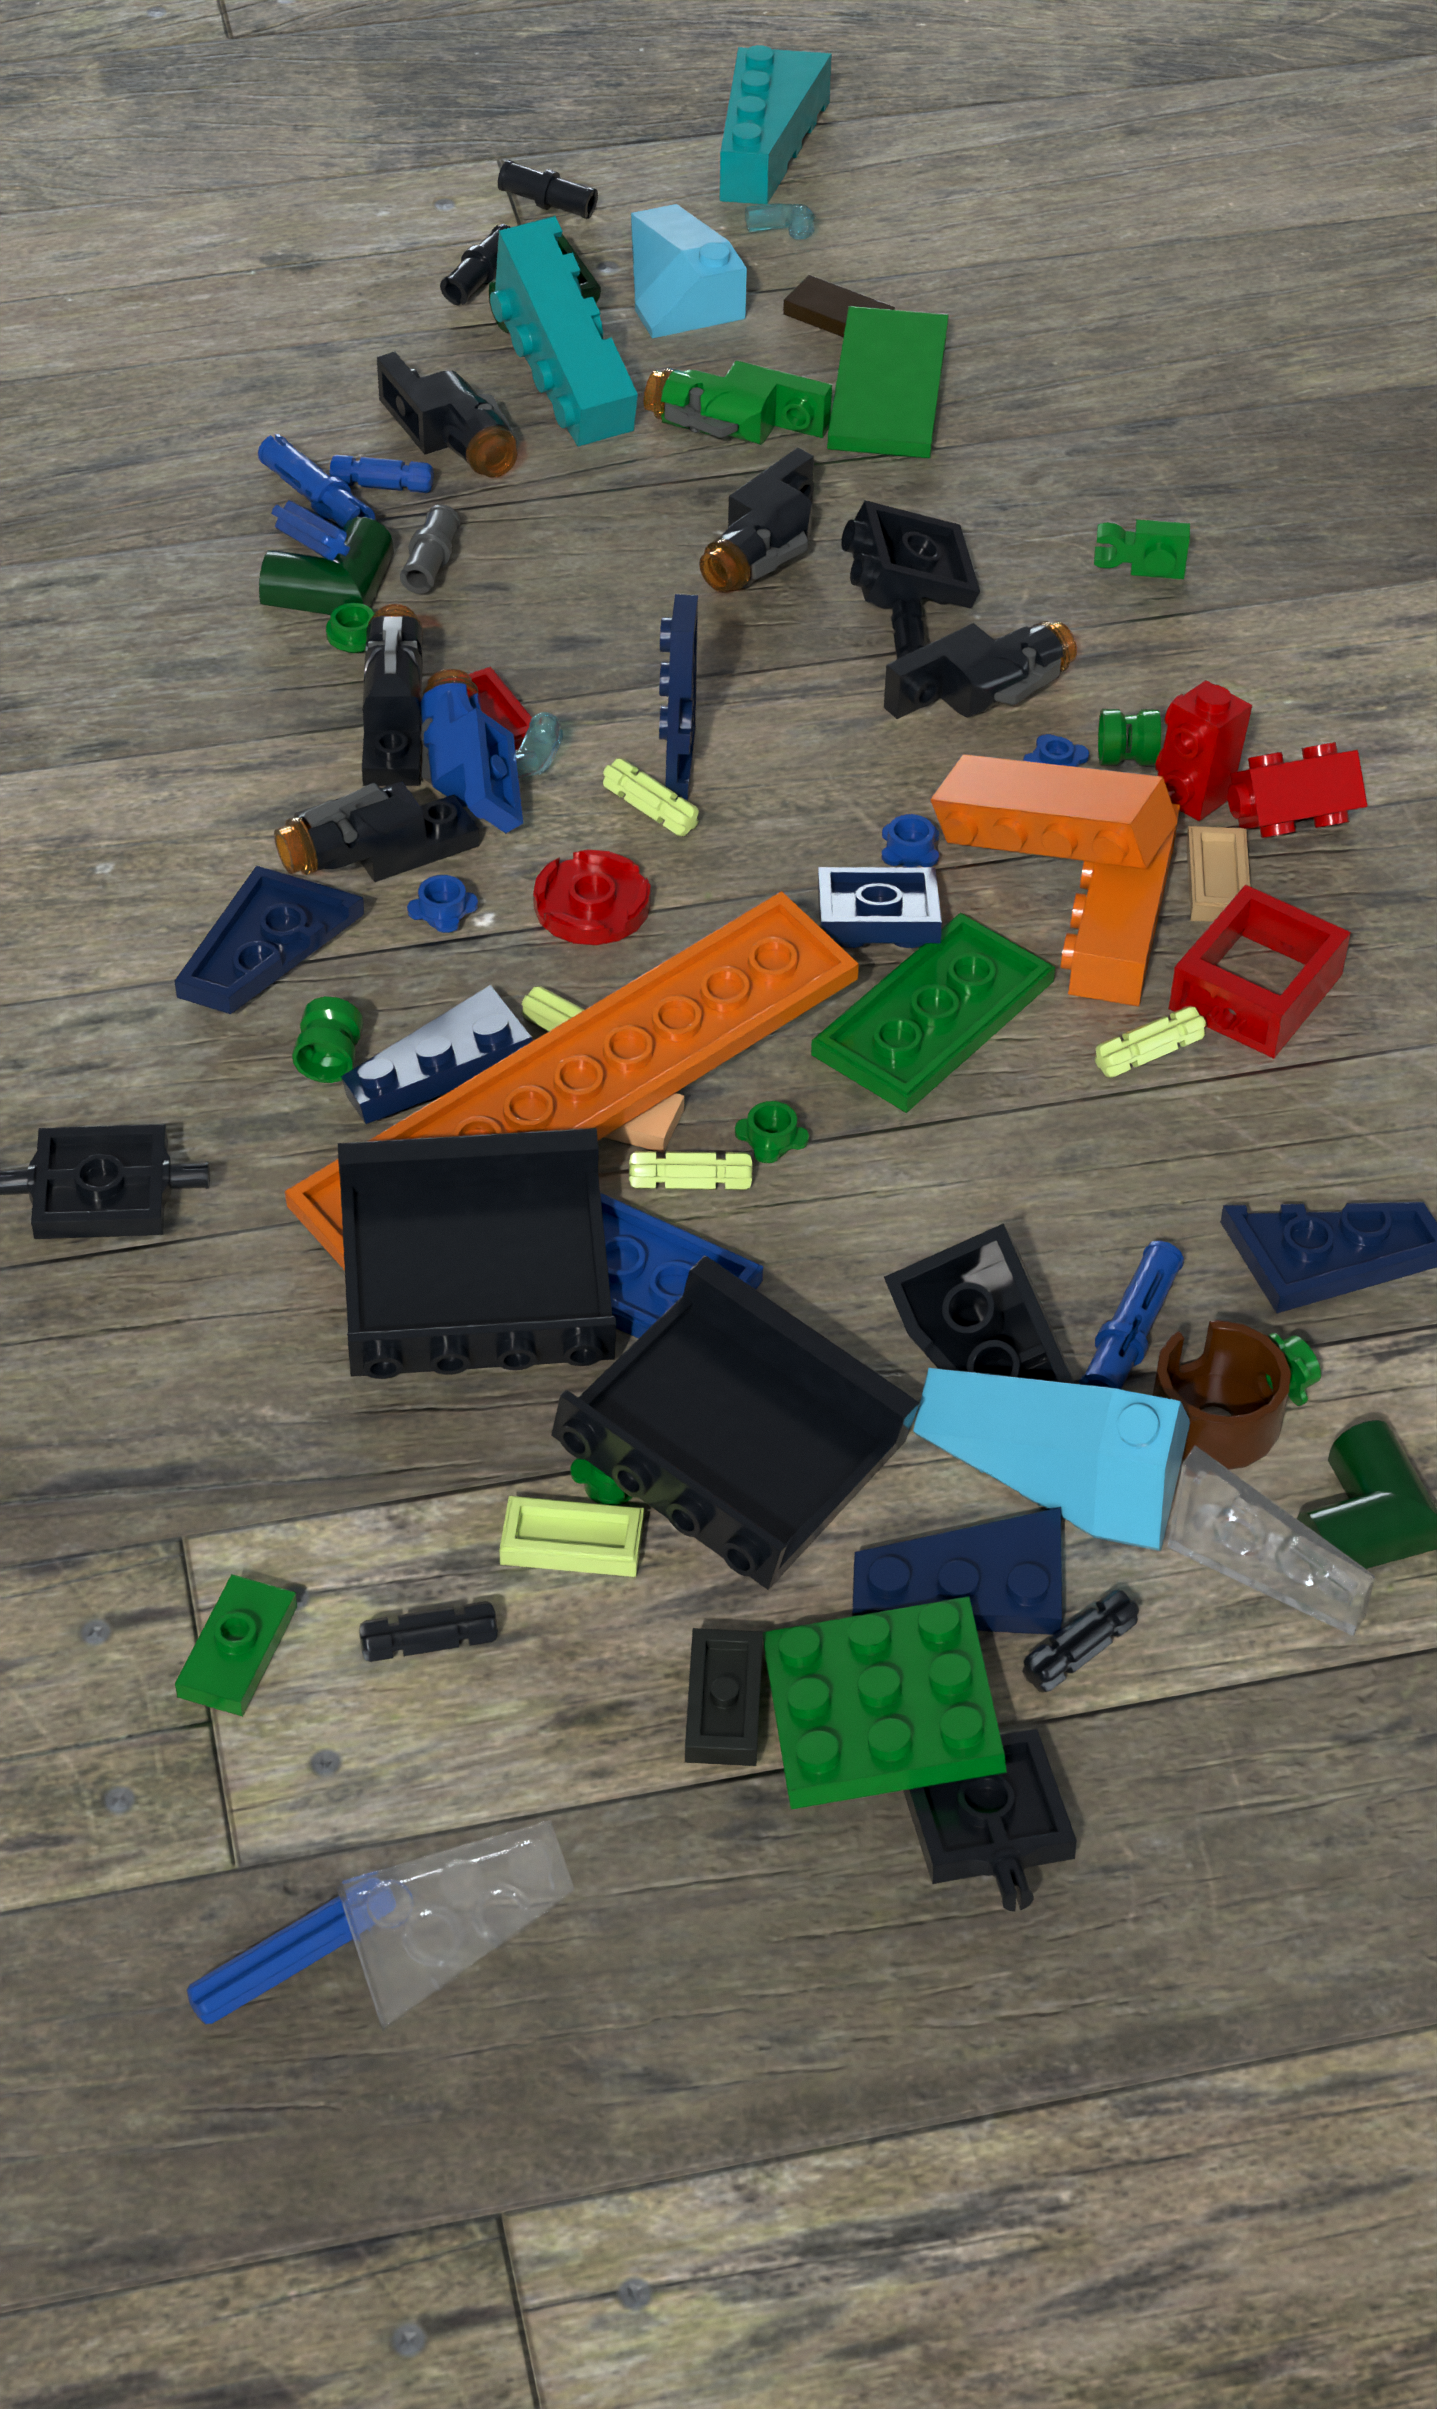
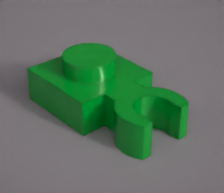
[1094,519,1190,579]

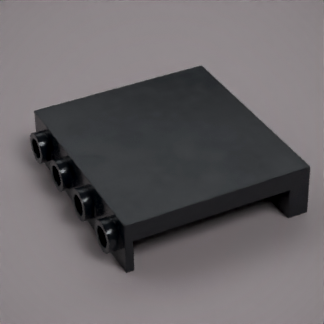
[338,1128,616,1379]
[551,1255,920,1590]

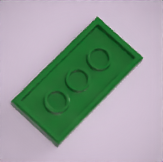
[827,306,949,458]
[811,912,1055,1113]

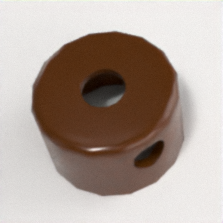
[1152,1320,1291,1471]

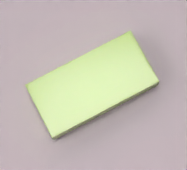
[499,1496,644,1577]

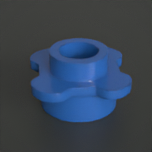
[1023,734,1089,767]
[881,814,939,867]
[407,875,478,933]

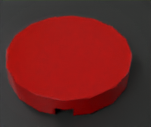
[533,849,651,946]

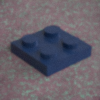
[818,867,942,948]

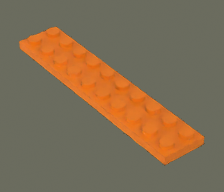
[285,891,859,1271]

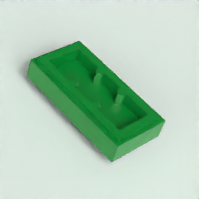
[175,1574,297,1717]

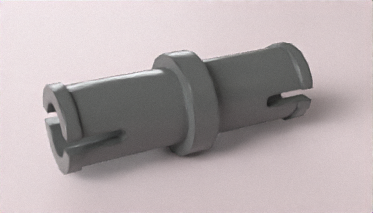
[400,504,460,594]

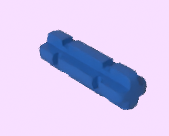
[330,455,434,493]

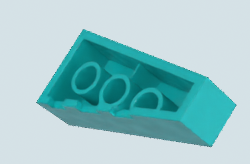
[720,45,832,205]
[490,216,638,447]

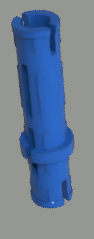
[258,434,375,528]
[1079,1241,1184,1390]

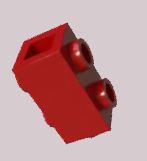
[1155,680,1253,821]
[1227,742,1368,838]

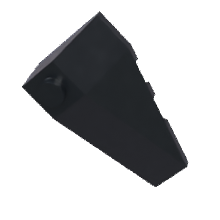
[884,1223,1075,1384]

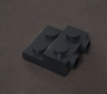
[841,500,980,609]

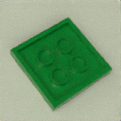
[763,1597,1007,1810]

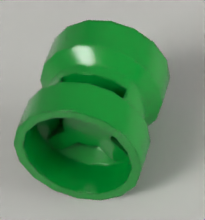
[1098,709,1161,766]
[292,996,364,1083]

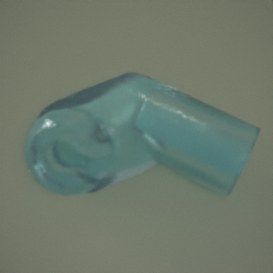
[745,203,815,240]
[515,712,563,779]

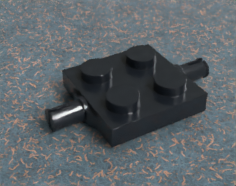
[0,1124,210,1239]
[903,1728,1077,1911]

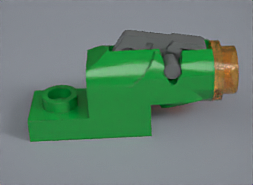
[643,360,832,445]

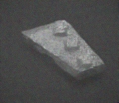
[1167,1446,1376,1636]
[337,1820,574,2031]

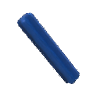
[271,500,351,561]
[187,1879,392,2024]

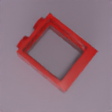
[1168,884,1351,1059]

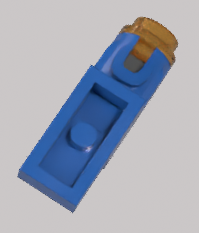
[420,669,523,834]

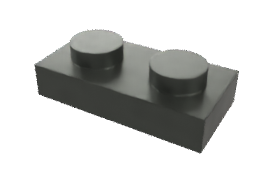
[685,1628,763,1766]

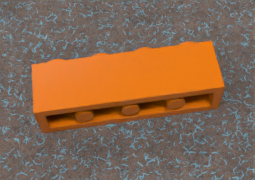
[930,754,1178,869]
[1060,804,1180,1007]

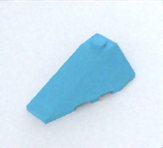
[631,204,747,338]
[913,1368,1190,1551]

